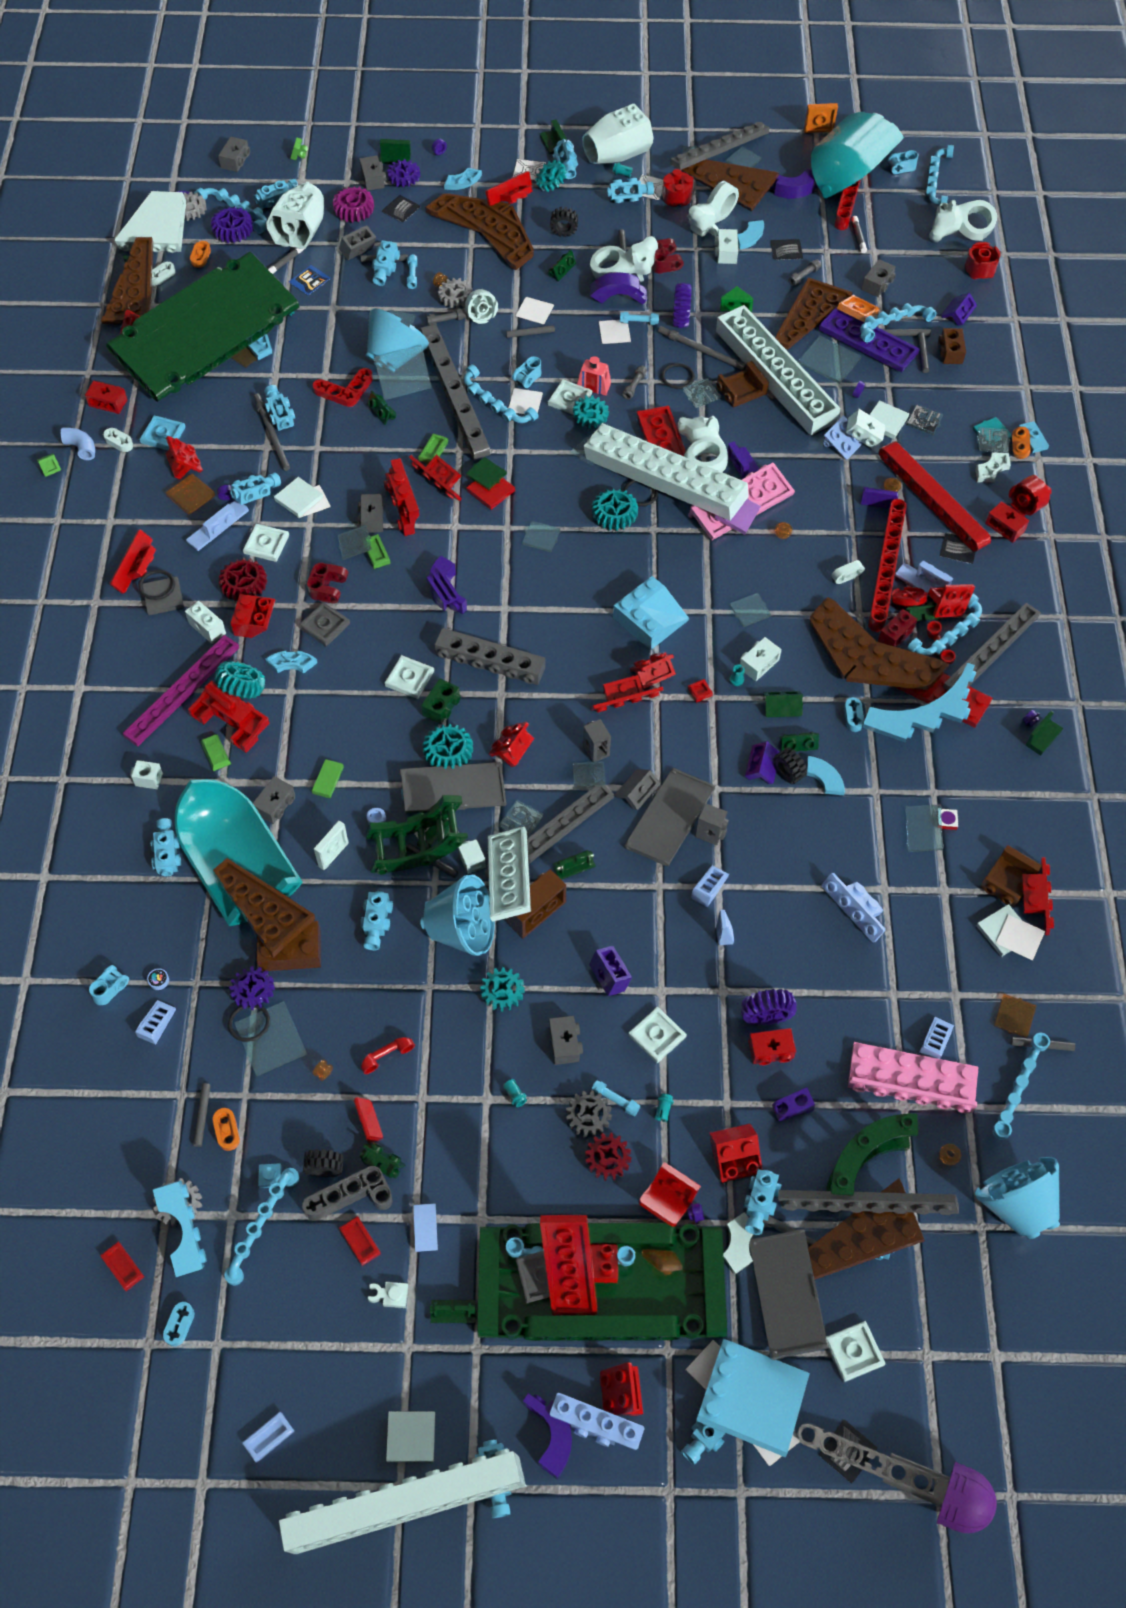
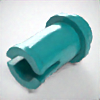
[613,162,633,178]
[730,664,745,686]
[503,1079,527,1107]
[654,1093,674,1122]

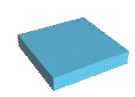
[140,415,186,450]

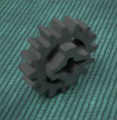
[566,1090,612,1137]

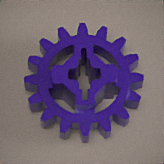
[387,159,420,188]
[229,966,275,1010]

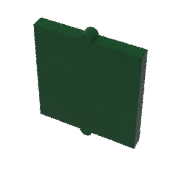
[466,457,507,491]

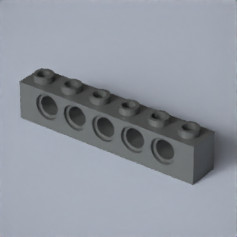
[435,628,545,685]

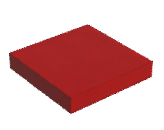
[467,478,515,510]

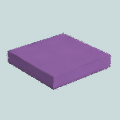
[715,499,761,535]

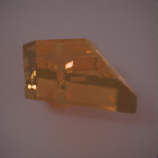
[642,1249,682,1275]

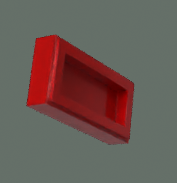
[339,1216,381,1266]
[100,1241,145,1291]

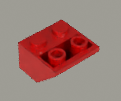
[231,594,275,638]
[710,1124,762,1182]

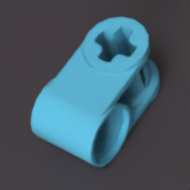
[887,150,918,174]
[512,356,542,388]
[89,965,129,1006]

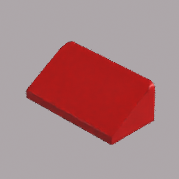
[354,1097,383,1143]

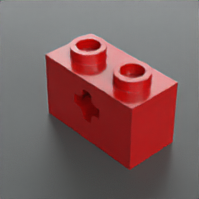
[85,381,128,414]
[985,501,1029,543]
[748,1028,796,1066]

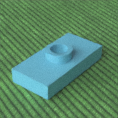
[1019,421,1049,453]

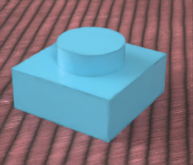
[258,1163,282,1188]

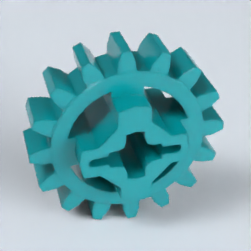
[535,160,567,192]
[573,395,609,428]
[480,967,525,1012]

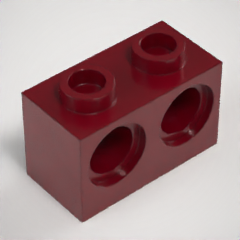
[878,609,917,647]

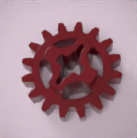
[585,1133,632,1181]

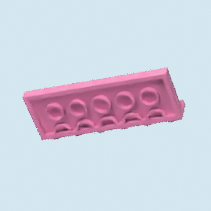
[688,463,795,540]
[847,1042,978,1113]

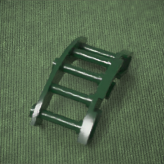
[365,795,468,875]
[826,1114,918,1196]

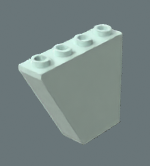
[115,191,186,253]

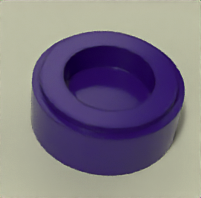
[432,139,447,155]
[852,381,866,398]
[217,485,232,500]

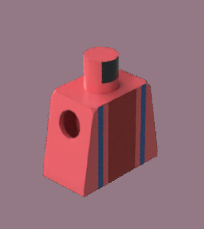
[577,356,611,395]

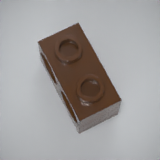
[938,328,966,364]

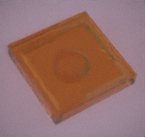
[166,473,215,515]

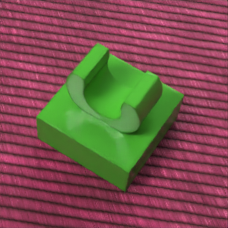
[290,138,308,161]
[37,453,61,477]

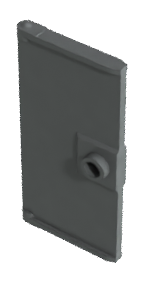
[399,762,506,813]
[624,768,715,866]
[749,1229,829,1360]

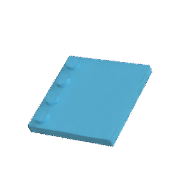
[696,1338,810,1457]

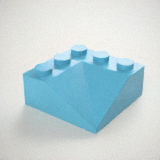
[613,576,689,650]

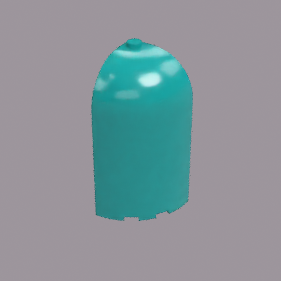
[811,112,904,199]
[175,779,303,926]

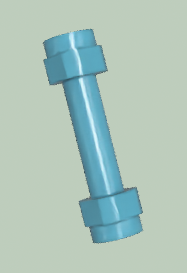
[407,255,417,289]
[620,312,659,325]
[591,1080,641,1117]

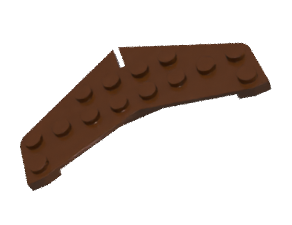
[425,193,534,270]
[810,597,949,690]

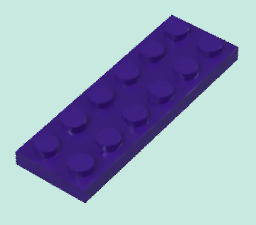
[819,307,919,372]

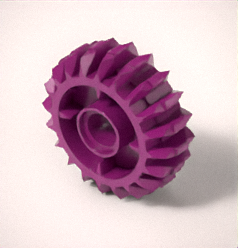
[332,186,374,223]

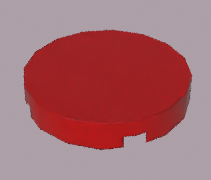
[891,587,928,606]

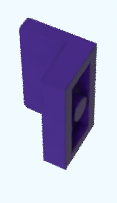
[941,292,977,326]
[727,441,759,478]
[861,487,899,509]
[745,741,780,784]

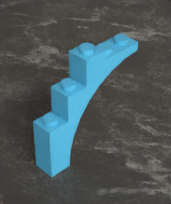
[863,663,976,742]

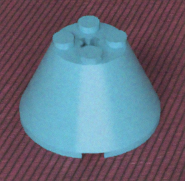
[365,308,429,373]
[420,875,495,956]
[975,1157,1060,1239]

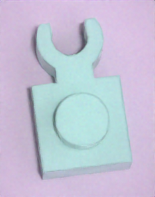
[368,1282,409,1308]

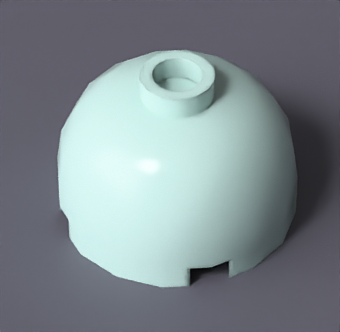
[465,289,498,324]

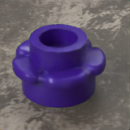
[1022,710,1040,727]
[688,1202,705,1224]

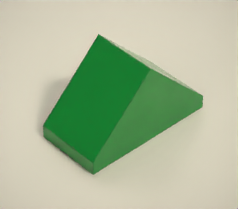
[720,286,753,312]

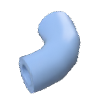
[61,427,95,460]

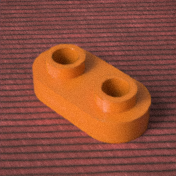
[190,241,211,268]
[1012,427,1031,459]
[213,1108,240,1151]

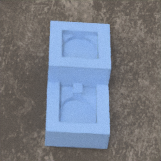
[414,1203,438,1252]

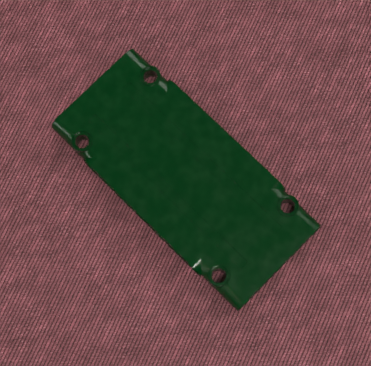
[106,252,300,402]
[478,1223,727,1341]

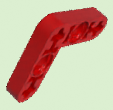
[313,368,373,407]

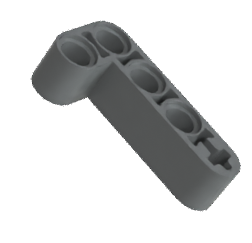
[302,1166,393,1221]

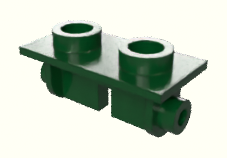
[548,250,576,282]
[367,391,396,425]
[904,602,941,621]
[779,731,819,752]
[552,850,596,880]
[360,1142,406,1179]
[430,1300,476,1323]

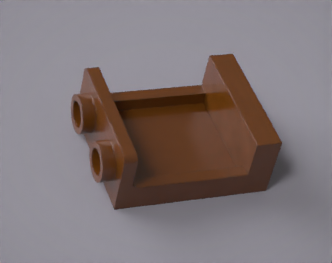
[716,361,769,408]
[980,845,1042,908]

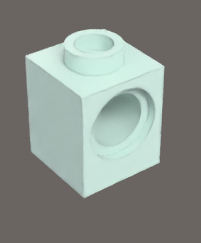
[130,760,163,790]
[458,840,486,874]

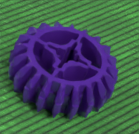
[211,206,253,244]
[673,283,692,328]
[741,989,797,1026]

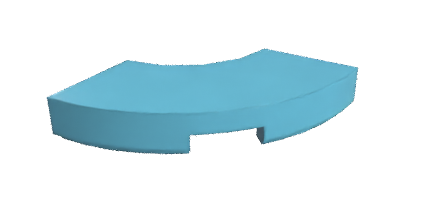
[444,168,482,190]
[737,220,764,249]
[265,651,318,673]
[807,756,845,795]

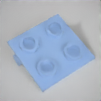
[823,415,863,460]

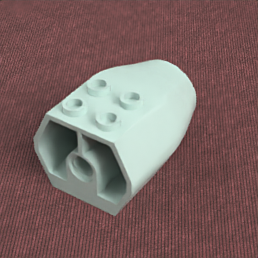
[582,104,653,164]
[266,181,324,249]

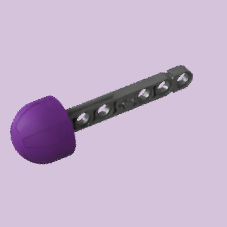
[797,1423,997,1533]

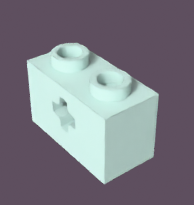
[715,229,738,264]
[846,409,885,448]
[185,601,226,644]
[740,637,782,681]

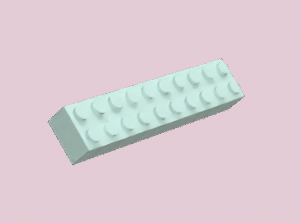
[716,305,841,436]
[584,423,749,521]
[279,1449,526,1554]

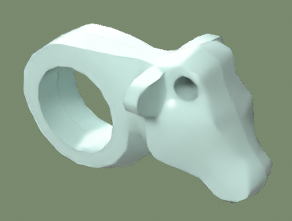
[687,181,739,237]
[929,200,997,242]
[590,236,658,282]
[678,416,728,472]

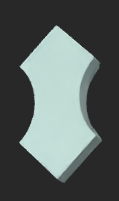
[976,453,1011,483]
[723,1212,754,1275]

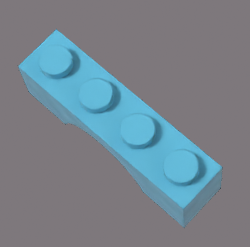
[153,1180,207,1277]

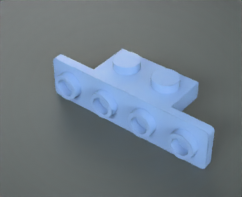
[186,500,249,551]
[895,561,953,597]
[821,873,885,942]
[550,1393,644,1450]

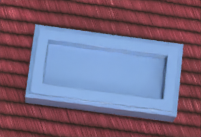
[242,1412,295,1463]

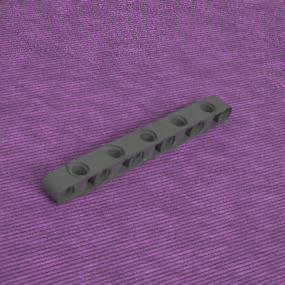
[420,324,490,460]

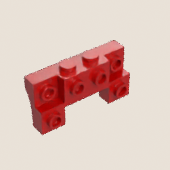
[383,458,420,536]
[188,680,270,753]

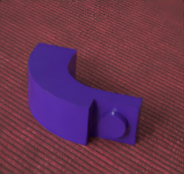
[769,168,818,199]
[590,272,647,304]
[429,556,467,614]
[523,1393,572,1480]

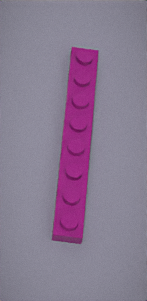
[123,635,239,747]

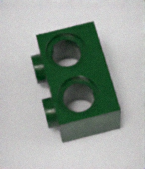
[421,678,461,724]

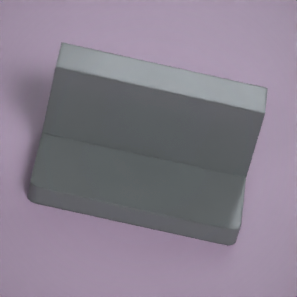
[615,769,660,810]

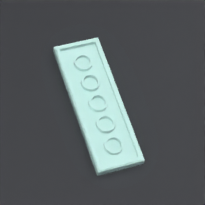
[488,826,531,922]

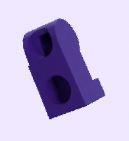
[772,1087,815,1121]

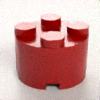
[662,169,694,207]
[965,242,1001,279]
[1009,475,1052,516]

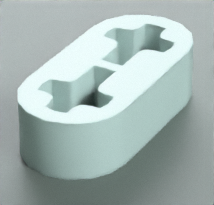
[152,262,175,286]
[103,428,133,452]
[831,560,865,584]

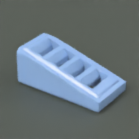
[691,865,729,907]
[716,910,734,945]
[135,1000,176,1045]
[919,1017,954,1059]

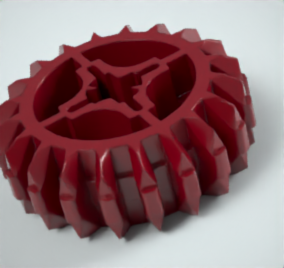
[218,558,267,602]

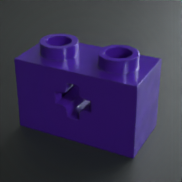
[589,946,632,996]

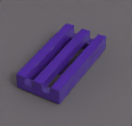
[426,570,459,606]

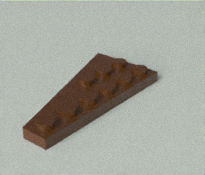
[681,159,779,211]
[101,237,153,324]
[775,277,853,350]
[213,858,315,958]
[808,1177,925,1280]

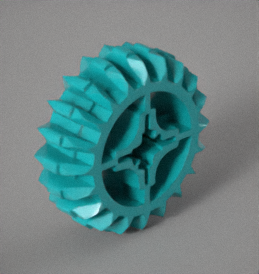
[592,488,638,531]
[214,661,265,699]
[422,724,473,769]

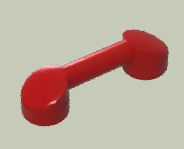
[927,621,956,665]
[361,1037,415,1074]

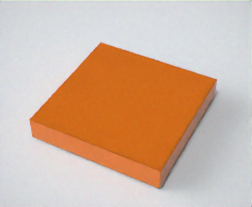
[804,103,838,133]
[837,295,880,323]

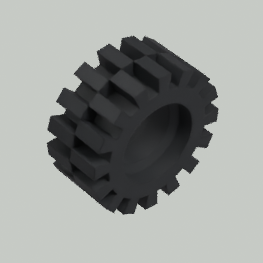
[550,207,578,237]
[773,747,807,784]
[303,1149,343,1178]

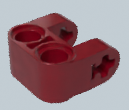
[652,238,684,274]
[307,563,349,604]

